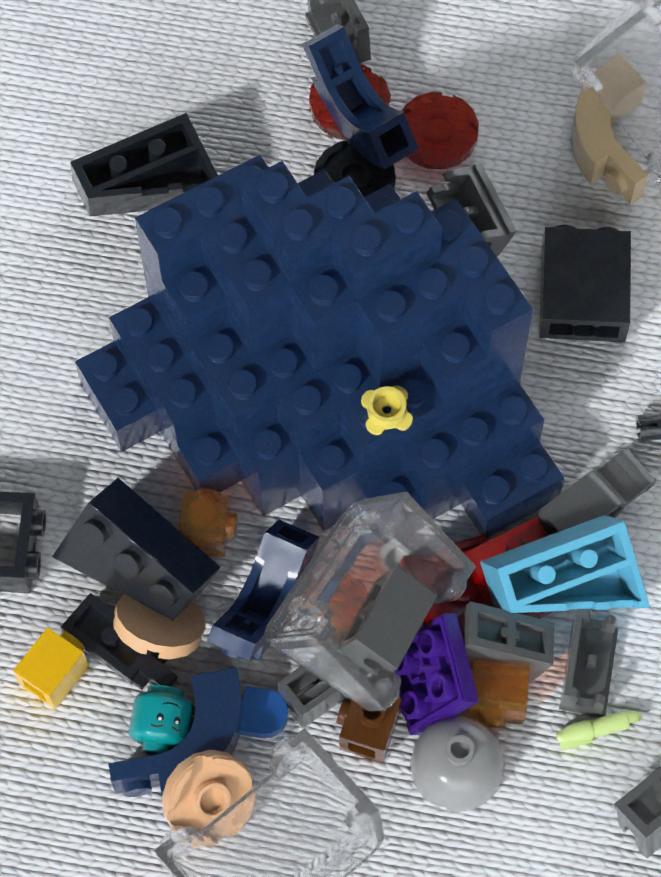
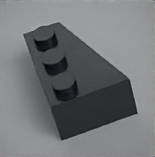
[70,113,218,217]
[52,478,221,621]

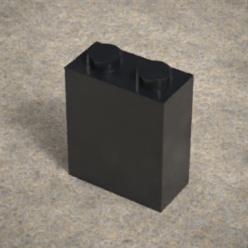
[539,224,631,342]

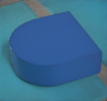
[239,686,288,739]

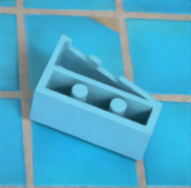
[480,515,650,613]

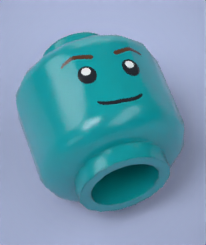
[129,685,193,756]

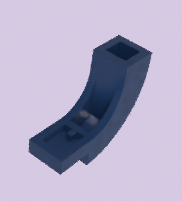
[302,24,419,170]
[207,519,320,660]
[108,667,242,797]

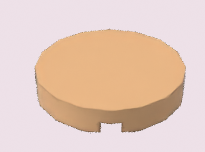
[113,594,206,659]
[162,750,256,846]

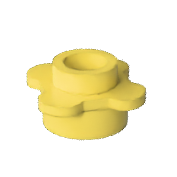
[361,386,413,435]

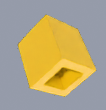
[13,627,89,710]

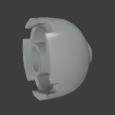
[410,714,505,813]

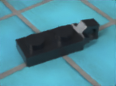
[61,593,180,690]

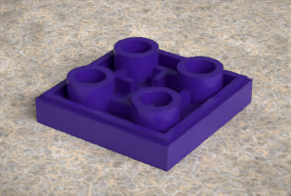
[393,613,479,735]

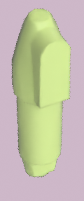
[556,710,642,751]

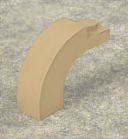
[571,54,648,205]

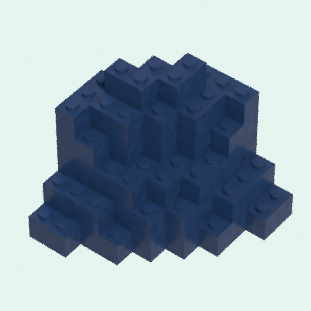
[75,155,564,546]

